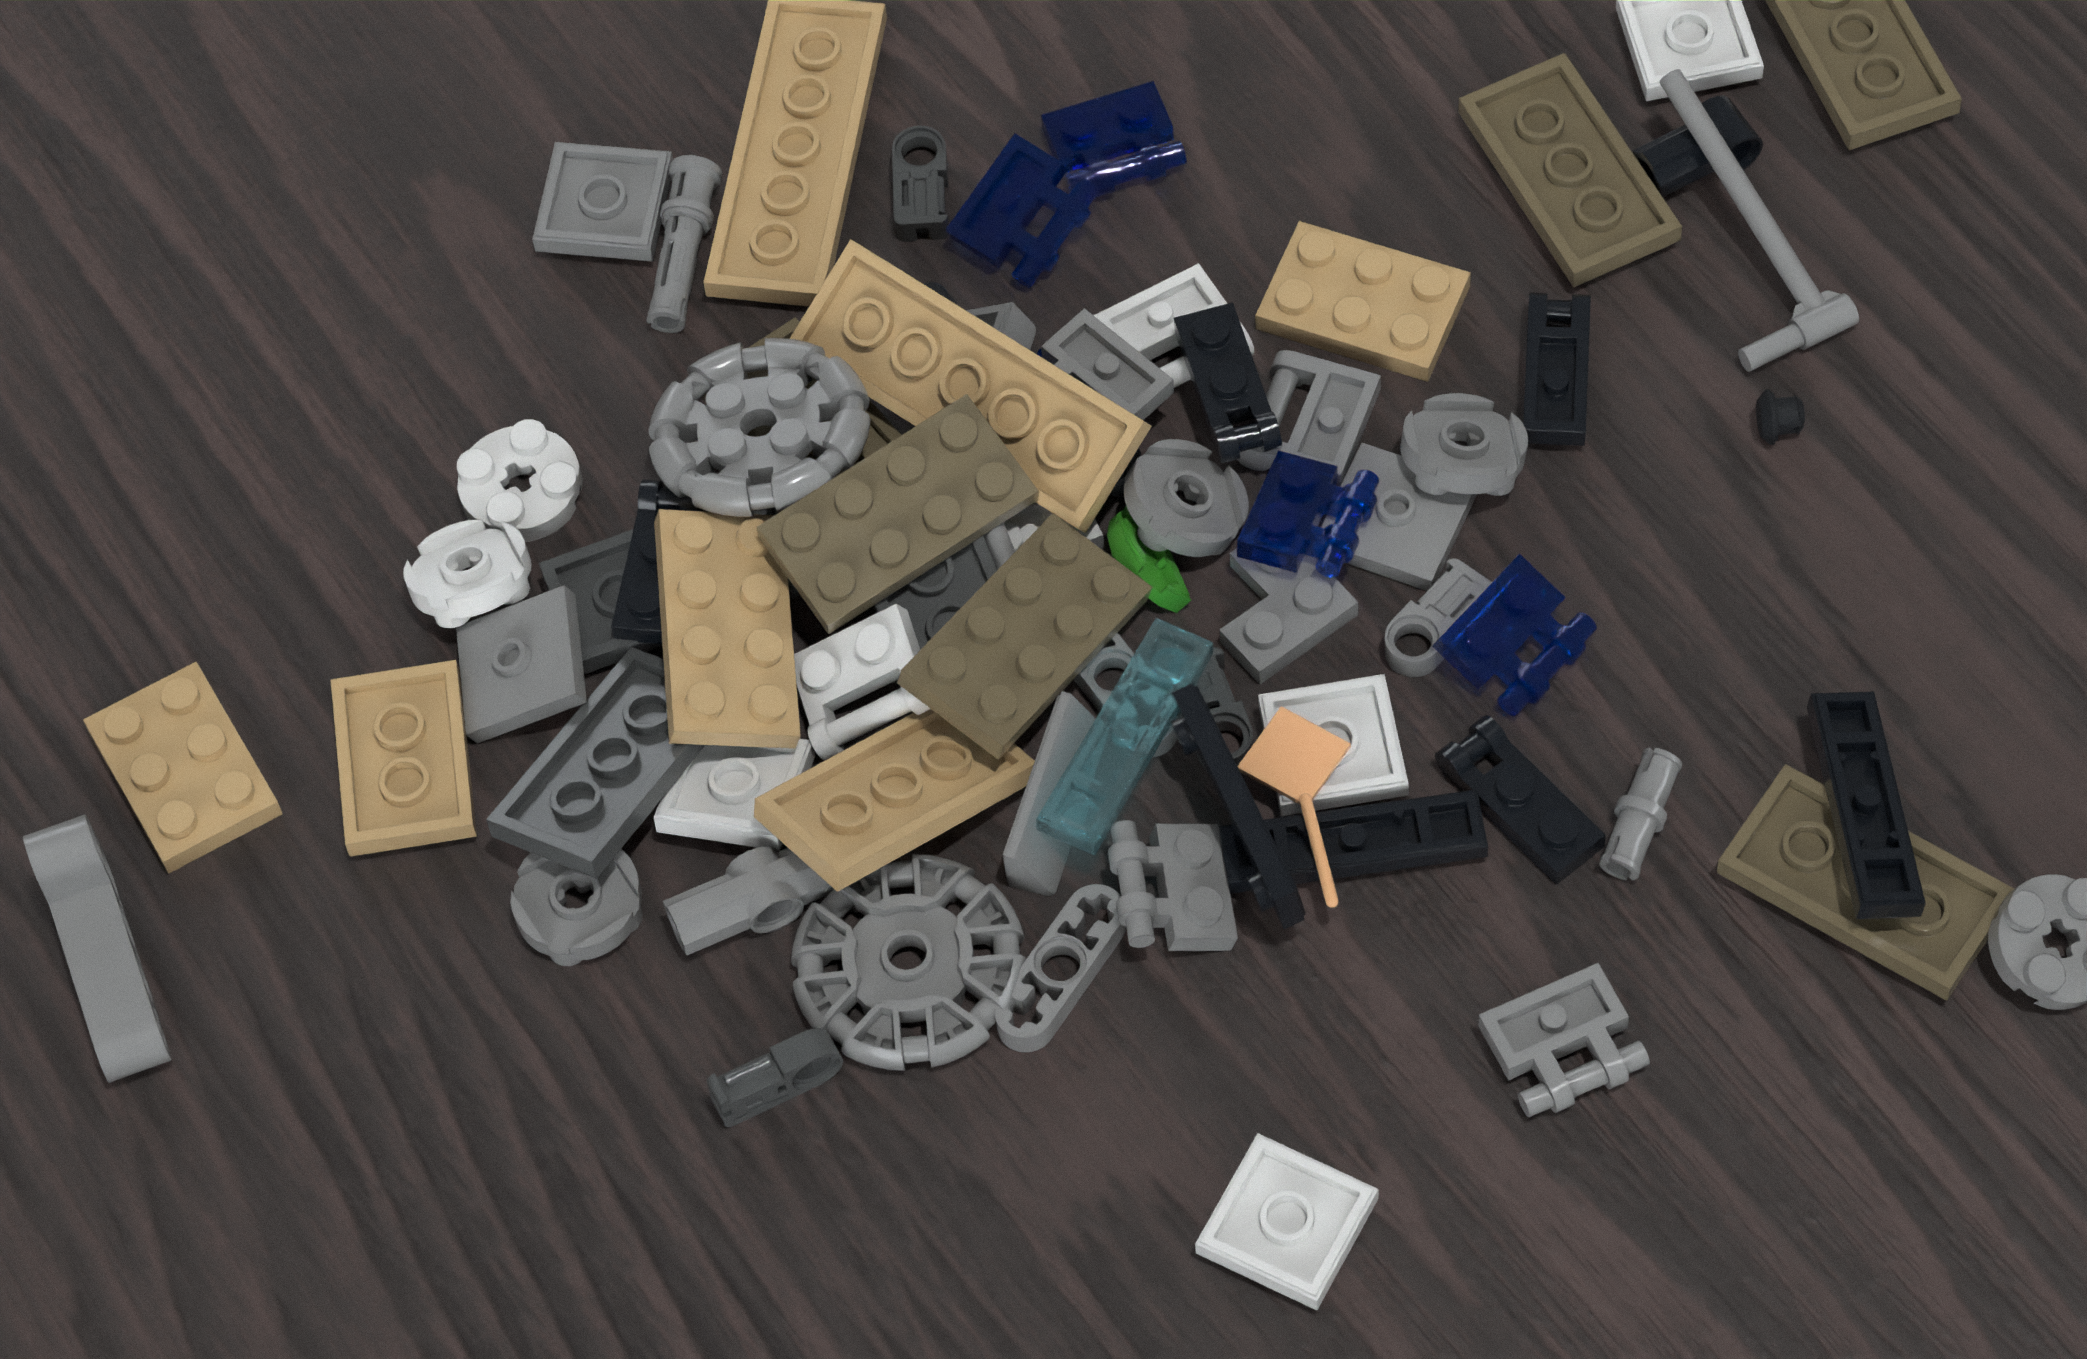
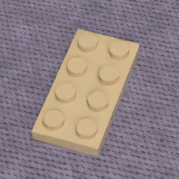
[654,509,801,749]
[754,709,1035,892]

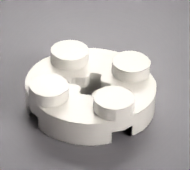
[457,419,583,542]
[403,519,532,628]

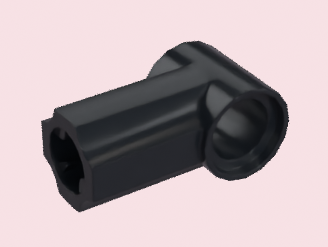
[1633,95,1763,197]

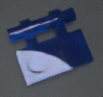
[1041,81,1187,198]
[945,133,1100,288]
[1237,450,1380,578]
[1432,554,1597,716]

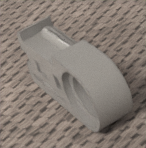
[1385,558,1494,677]

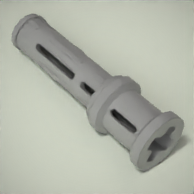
[646,155,722,333]

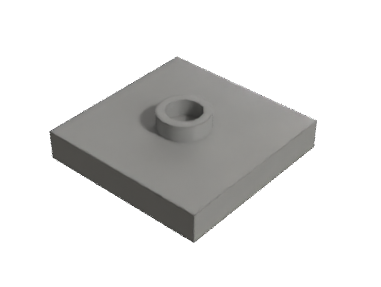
[532,142,673,261]
[1314,443,1477,591]
[456,585,587,744]

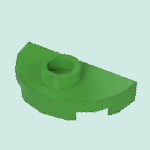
[1107,506,1191,613]

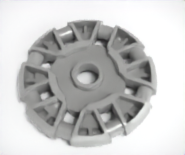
[648,338,871,517]
[791,854,1026,1071]

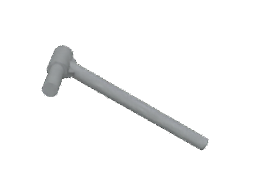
[1659,69,1859,372]

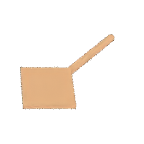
[1237,706,1351,908]

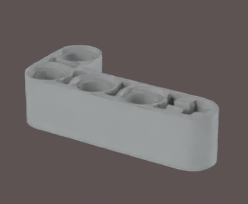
[23,814,172,1083]

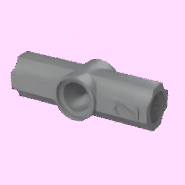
[663,846,856,956]

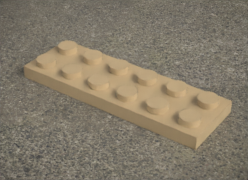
[703,0,887,306]
[790,239,1152,533]

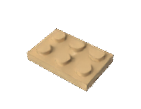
[1255,221,1471,382]
[331,660,477,857]
[83,662,283,874]

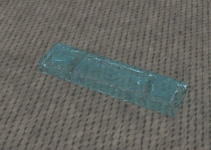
[1036,618,1213,856]

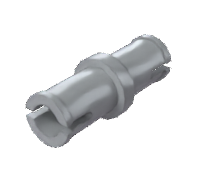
[1599,748,1683,880]

